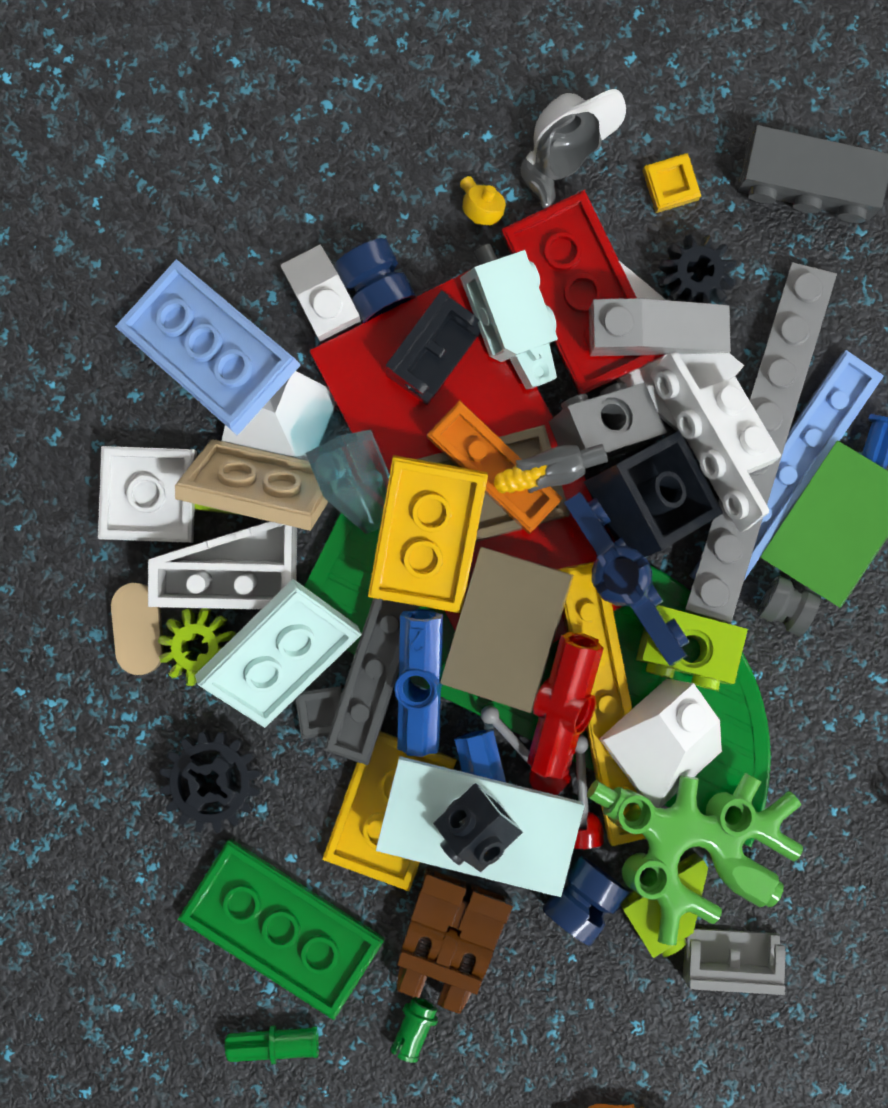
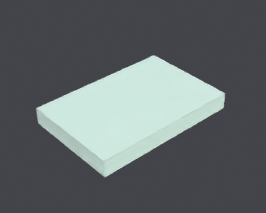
[195,579,362,728]

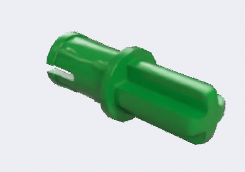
[225,1025,319,1064]

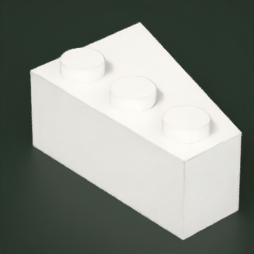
[148,521,297,609]

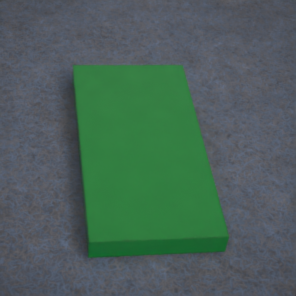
[177,839,385,1020]

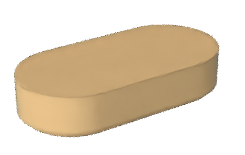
[111,583,164,675]

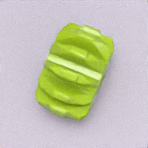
[158,608,236,686]

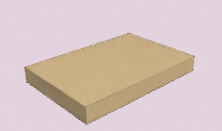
[175,439,341,531]

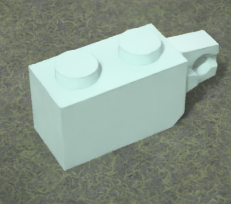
[460,250,558,390]

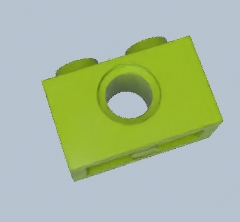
[636,605,748,691]

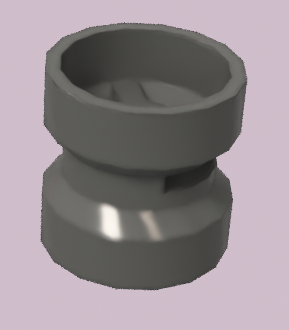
[757,575,821,637]

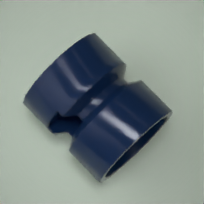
[334,238,416,323]
[542,855,629,946]

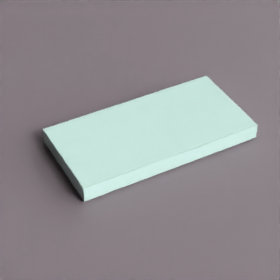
[376,756,585,897]

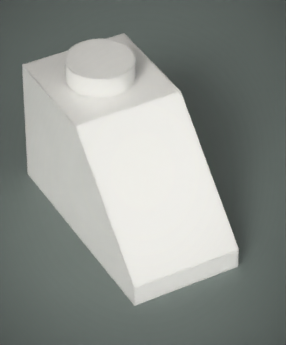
[280,244,362,344]

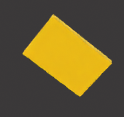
[368,455,488,613]
[322,731,457,891]

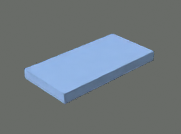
[115,259,301,435]

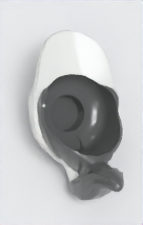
[521,89,626,209]

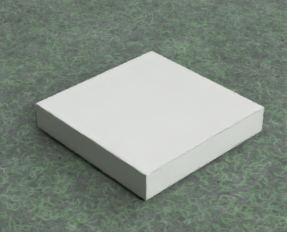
[98,446,197,543]

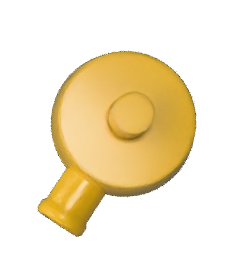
[460,176,506,225]

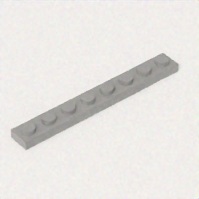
[685,262,837,624]

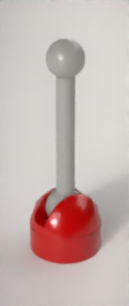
[480,705,571,795]
[574,734,604,849]

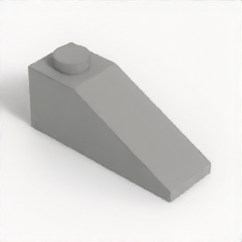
[589,298,731,356]

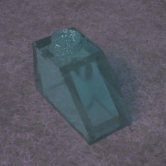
[305,430,390,534]

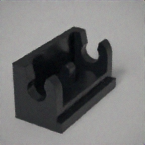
[386,290,481,405]

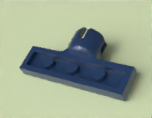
[564,492,690,666]

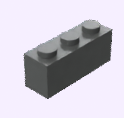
[737,125,888,223]

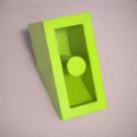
[621,852,708,958]

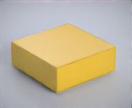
[642,153,701,213]

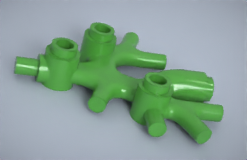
[587,773,803,945]

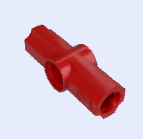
[527,632,604,779]

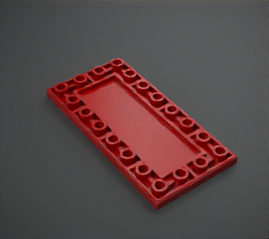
[310,270,622,643]

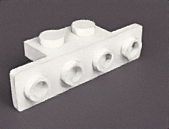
[650,352,782,532]

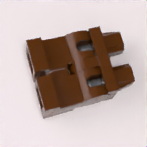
[396,867,513,1014]

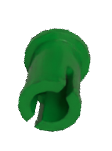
[390,997,438,1063]

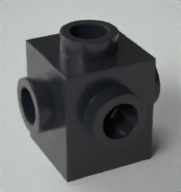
[433,783,523,872]

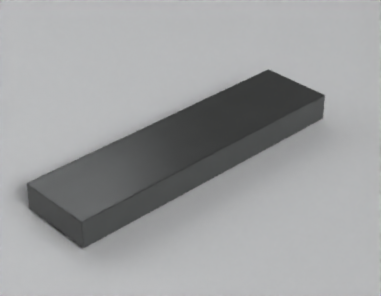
[324,598,421,765]

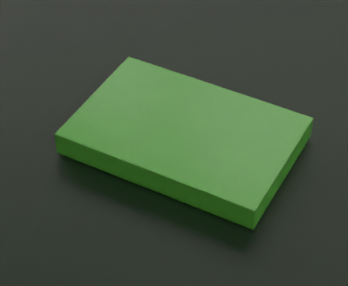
[760,441,888,608]

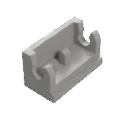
[683,928,785,995]

